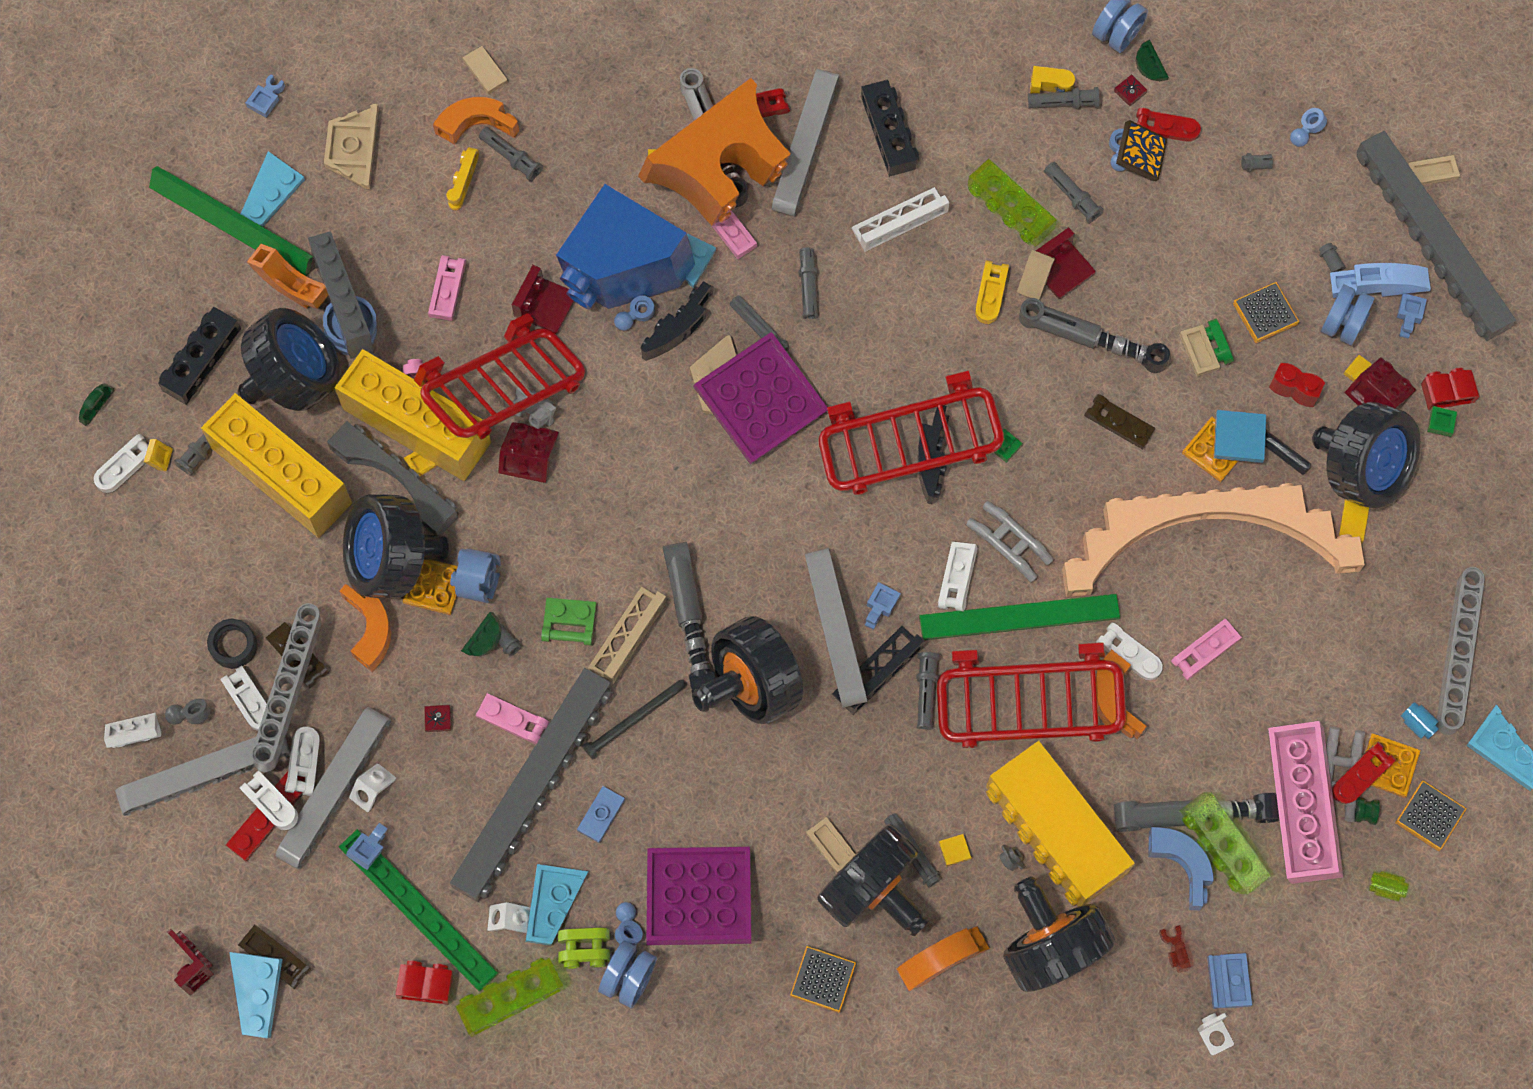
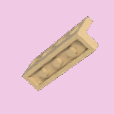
[588,587,667,684]

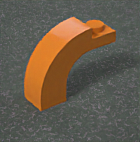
[433,97,519,145]
[247,244,328,309]
[339,584,391,672]
[1096,649,1147,740]
[896,926,990,991]

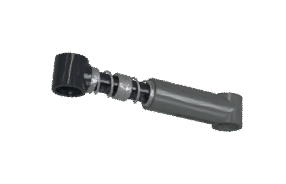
[1019,298,1170,373]
[663,542,715,694]
[1113,793,1280,832]

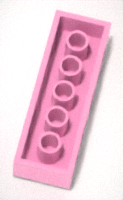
[1268,721,1343,884]

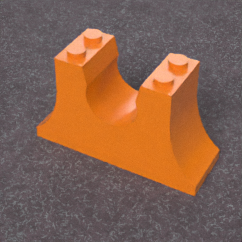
[638,78,791,226]

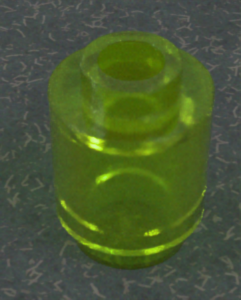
[1368,870,1409,902]

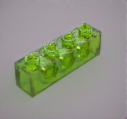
[967,158,1057,247]
[1179,792,1271,895]
[455,958,565,1037]

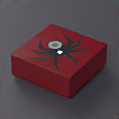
[1114,74,1147,106]
[424,705,451,732]

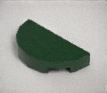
[1135,39,1169,82]
[78,383,115,426]
[461,612,501,657]

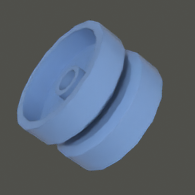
[1092,0,1148,53]
[1320,284,1374,346]
[323,296,377,356]
[598,940,657,1009]

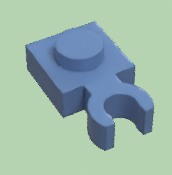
[245,75,285,118]

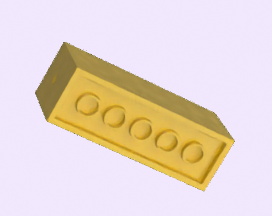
[335,349,491,481]
[201,393,352,538]
[986,741,1135,906]

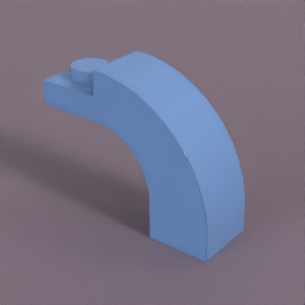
[1148,827,1213,911]

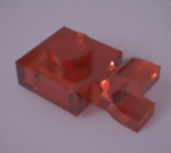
[1159,925,1191,973]

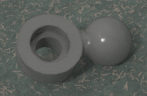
[165,699,210,725]

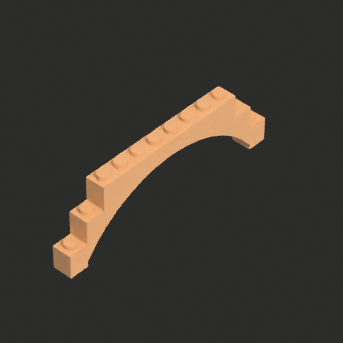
[1062,483,1365,597]

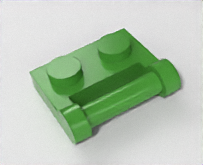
[541,598,596,646]

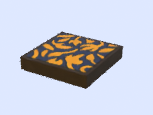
[1116,120,1168,182]

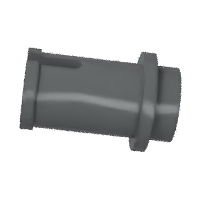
[1241,153,1273,172]
[1319,243,1346,272]
[498,624,521,656]

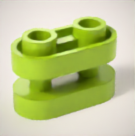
[558,928,610,969]

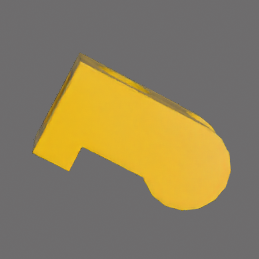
[1030,66,1075,94]

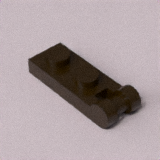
[1084,394,1155,450]
[265,622,329,689]
[238,924,311,990]

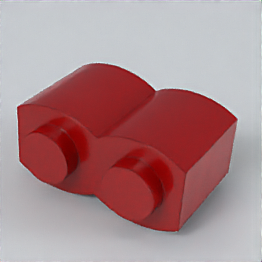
[1269,363,1325,407]
[1421,368,1479,410]
[395,961,453,1005]

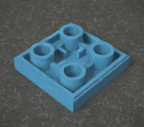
[1214,410,1266,463]

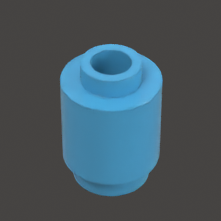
[1401,702,1439,739]

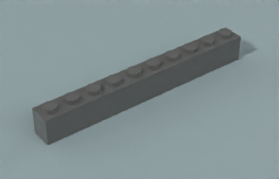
[1357,130,1516,341]
[450,668,613,902]

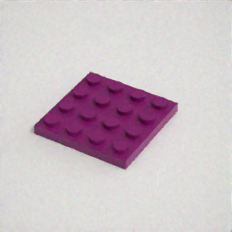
[693,332,827,465]
[646,847,751,945]

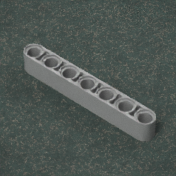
[772,69,840,216]
[805,548,867,708]
[1436,567,1485,735]
[251,603,322,772]
[275,707,391,869]
[115,730,291,816]

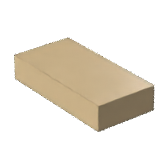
[463,46,508,95]
[1408,155,1460,185]
[1017,250,1054,300]
[1179,325,1220,376]
[806,817,856,873]

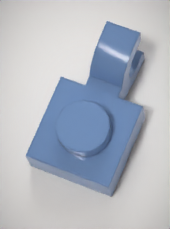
[1396,293,1427,339]
[865,582,901,630]
[346,823,387,870]

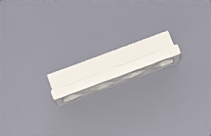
[851,187,949,252]

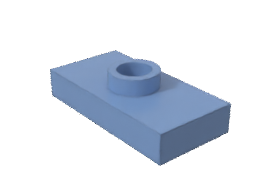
[577,786,625,843]

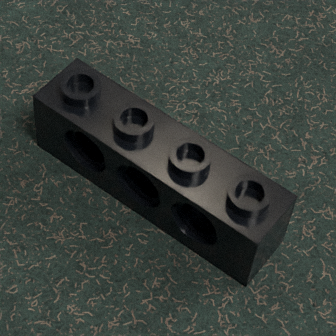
[860,79,919,177]
[158,306,241,405]

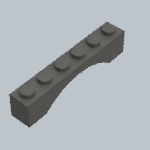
[308,231,374,359]
[327,421,458,536]

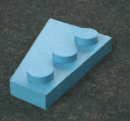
[241,151,305,227]
[1466,705,1533,791]
[525,864,588,946]
[229,952,282,1038]

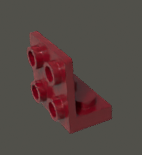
[1035,227,1095,299]
[511,264,574,334]
[1344,357,1416,408]
[498,422,559,483]
[167,929,214,996]

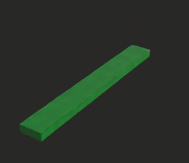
[149,166,313,277]
[919,594,1120,641]
[338,829,498,992]

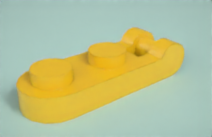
[446,147,479,210]
[975,260,1009,324]

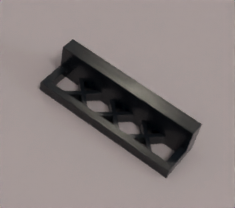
[832,626,924,715]

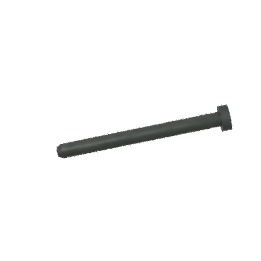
[582,680,686,760]

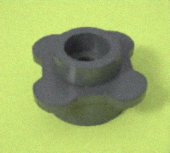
[999,845,1025,871]

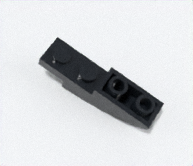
[640,281,712,361]
[917,405,950,504]

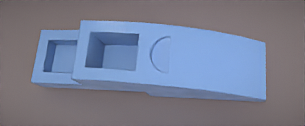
[1330,263,1431,298]

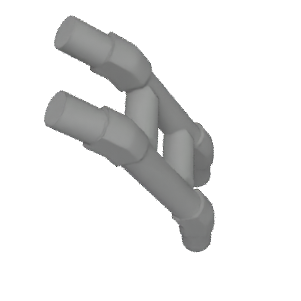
[966,501,1054,582]
[1326,726,1365,822]

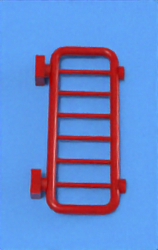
[414,313,585,440]
[818,370,1004,495]
[937,643,1126,748]

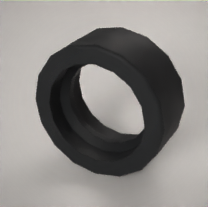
[207,618,257,669]

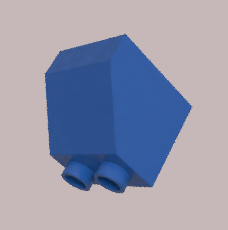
[556,184,695,310]

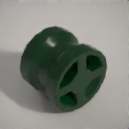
[1354,797,1380,825]

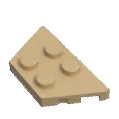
[324,104,379,189]
[690,335,736,415]

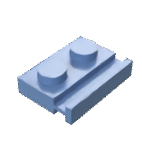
[1207,953,1252,1009]

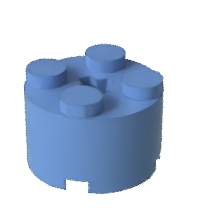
[450,548,501,603]

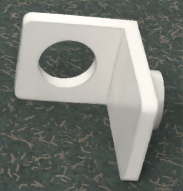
[349,764,396,812]
[487,902,530,934]
[1197,1013,1234,1055]

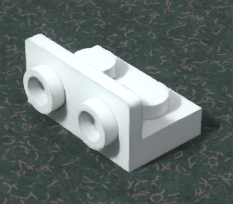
[104,713,162,748]

